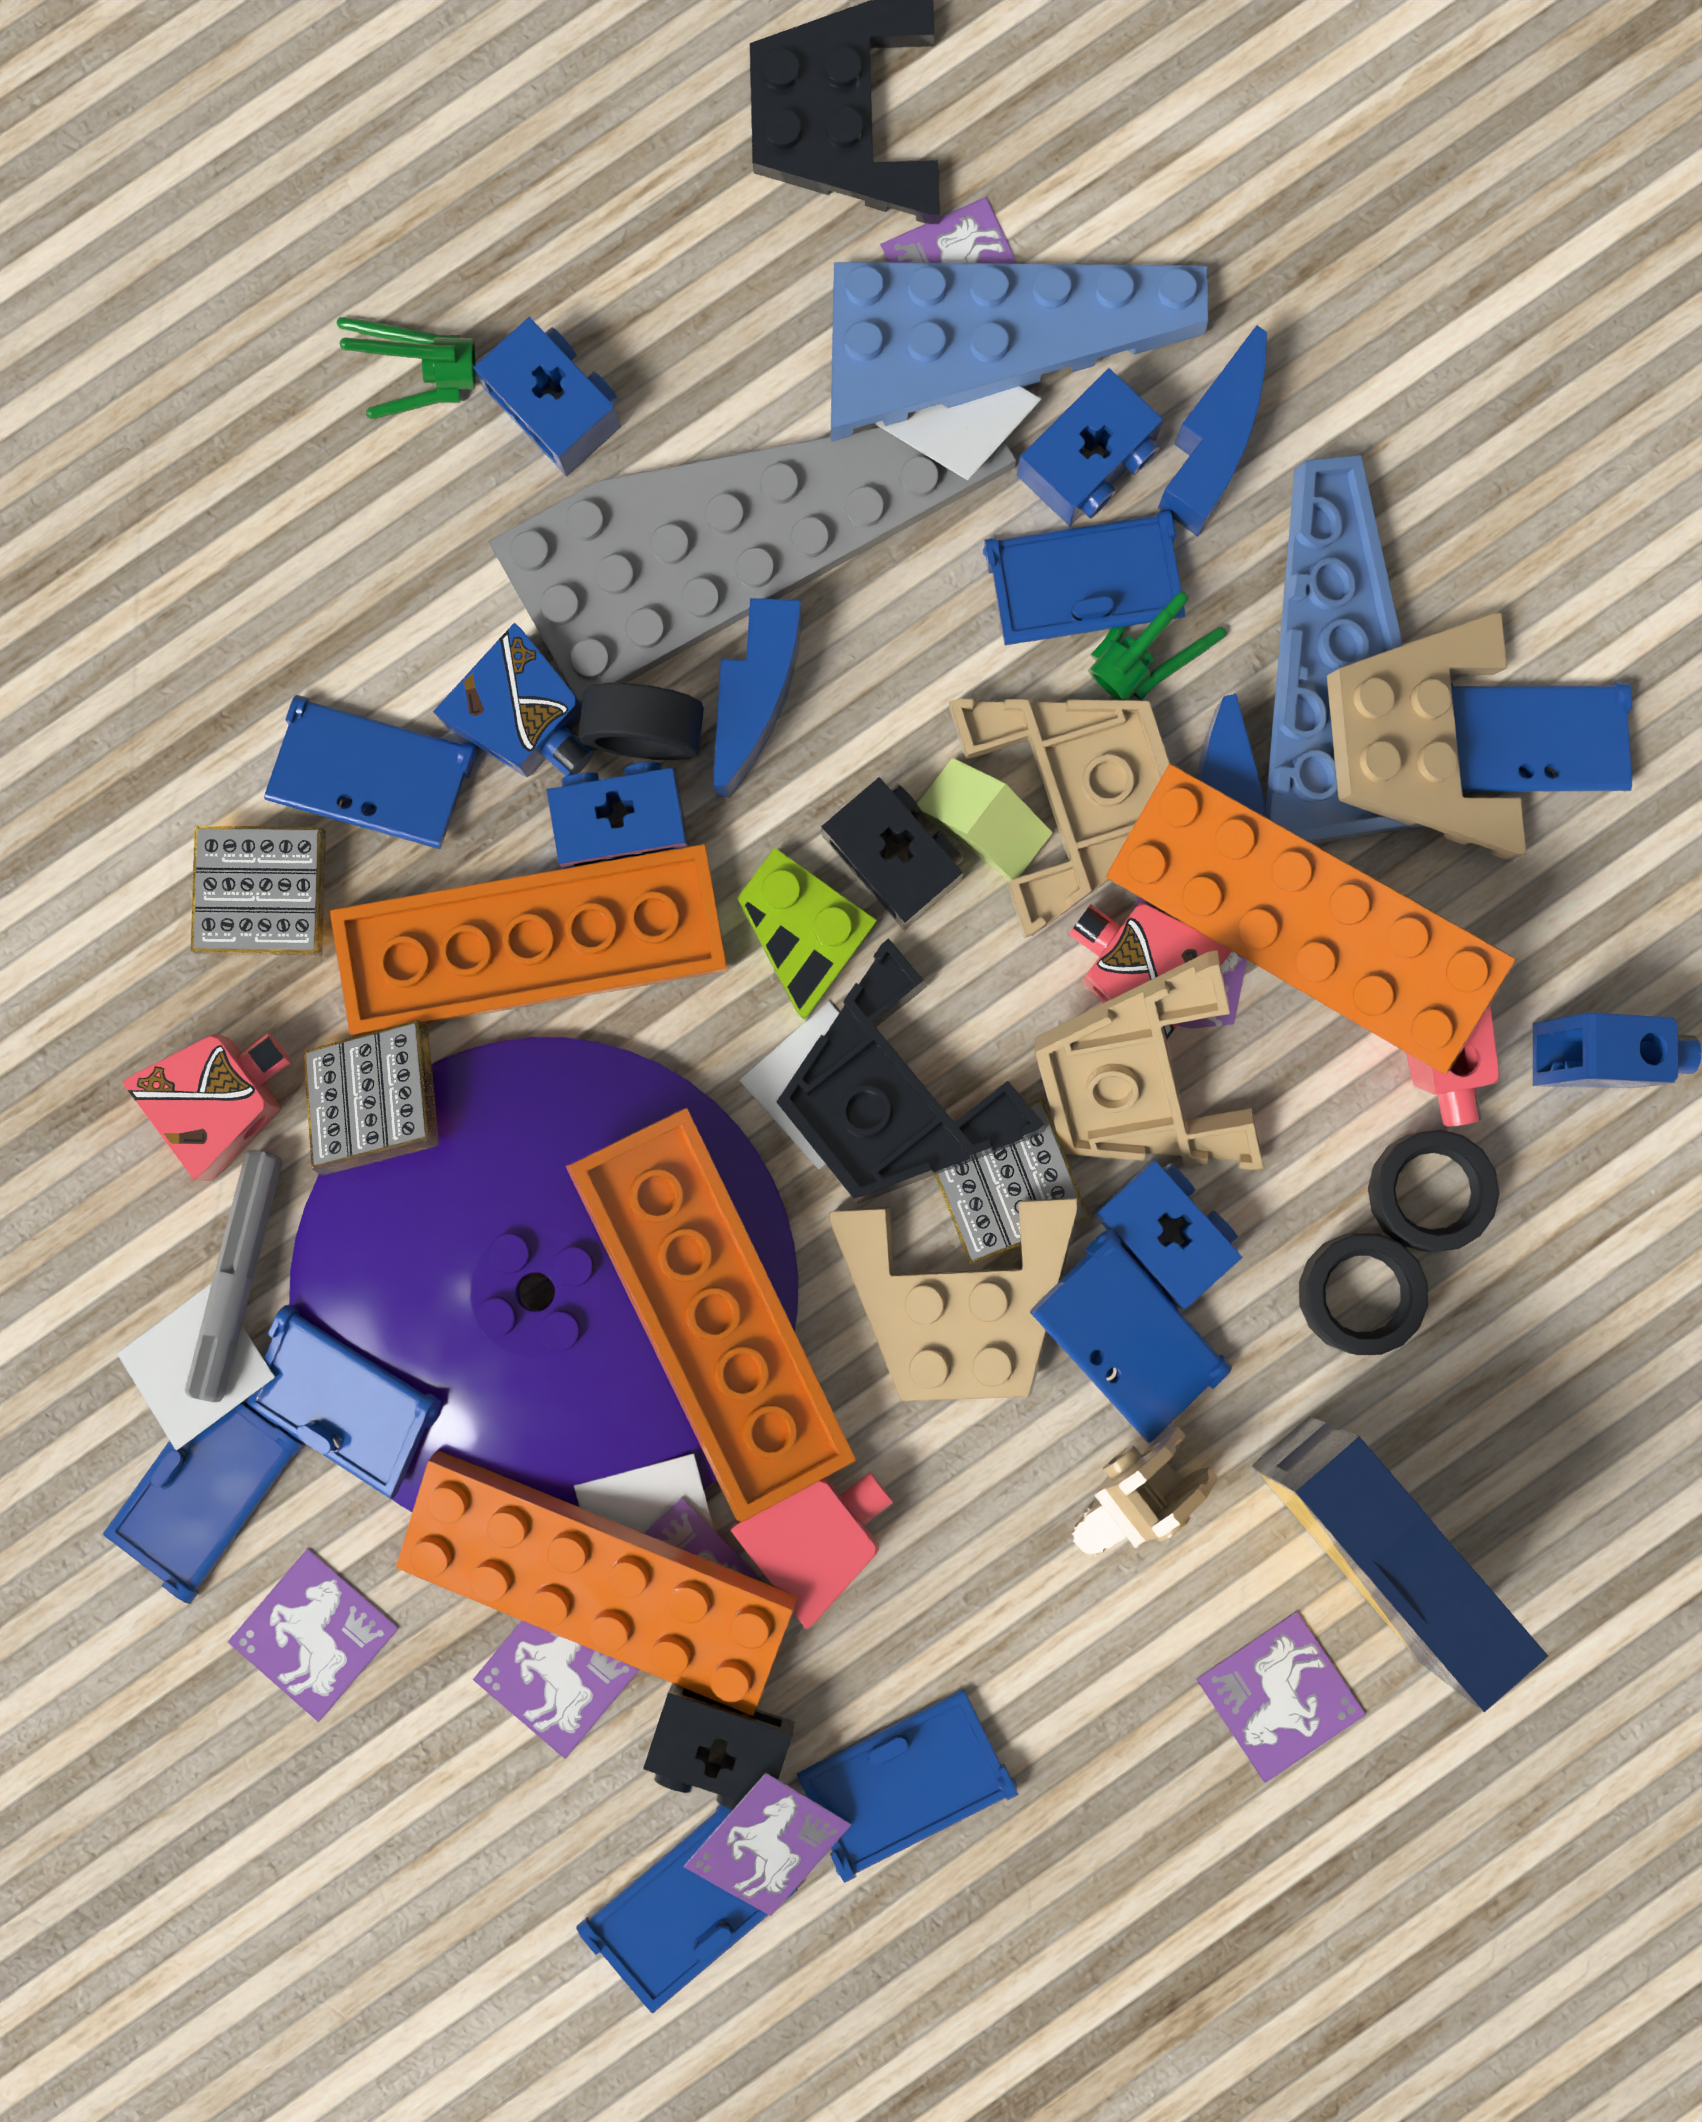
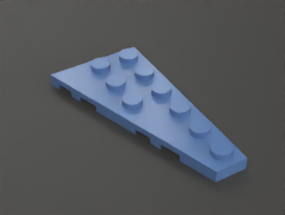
[831,262,1208,442]
[1265,455,1426,844]

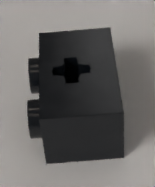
[821,777,963,931]
[643,1683,795,1810]

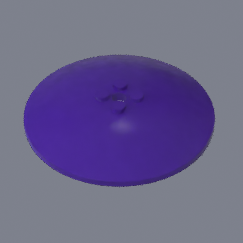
[289,1037,799,1512]

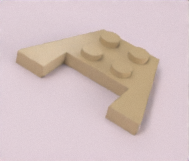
[1327,613,1527,859]
[949,699,1170,938]
[1035,950,1263,1170]
[829,1197,1081,1401]

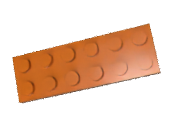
[1105,764,1517,1075]
[330,844,728,1037]
[566,1108,856,1522]
[396,1450,799,1716]

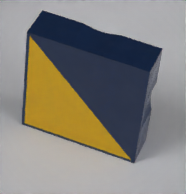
[1252,1416,1548,1713]

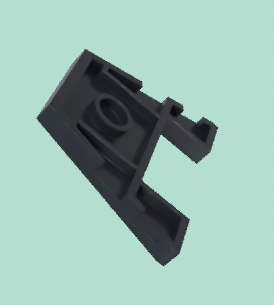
[750,0,940,224]
[776,938,1046,1204]

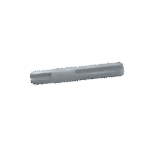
[185,1150,282,1402]

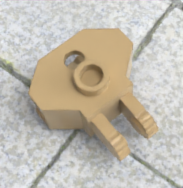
[1072,1425,1218,1556]

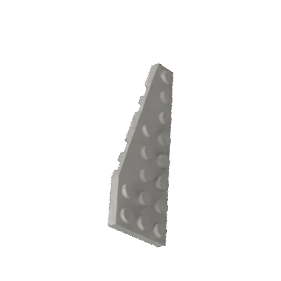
[488,427,1016,705]

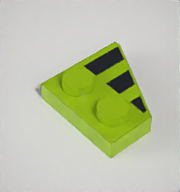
[737,847,877,1021]

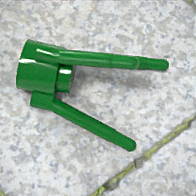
[336,317,476,419]
[1088,591,1227,701]

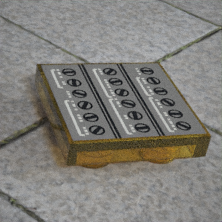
[190,826,326,956]
[303,1020,439,1175]
[934,1098,1090,1265]

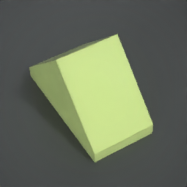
[917,758,1052,881]

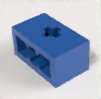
[474,317,621,477]
[1017,368,1163,527]
[546,762,689,869]
[1092,1161,1243,1310]

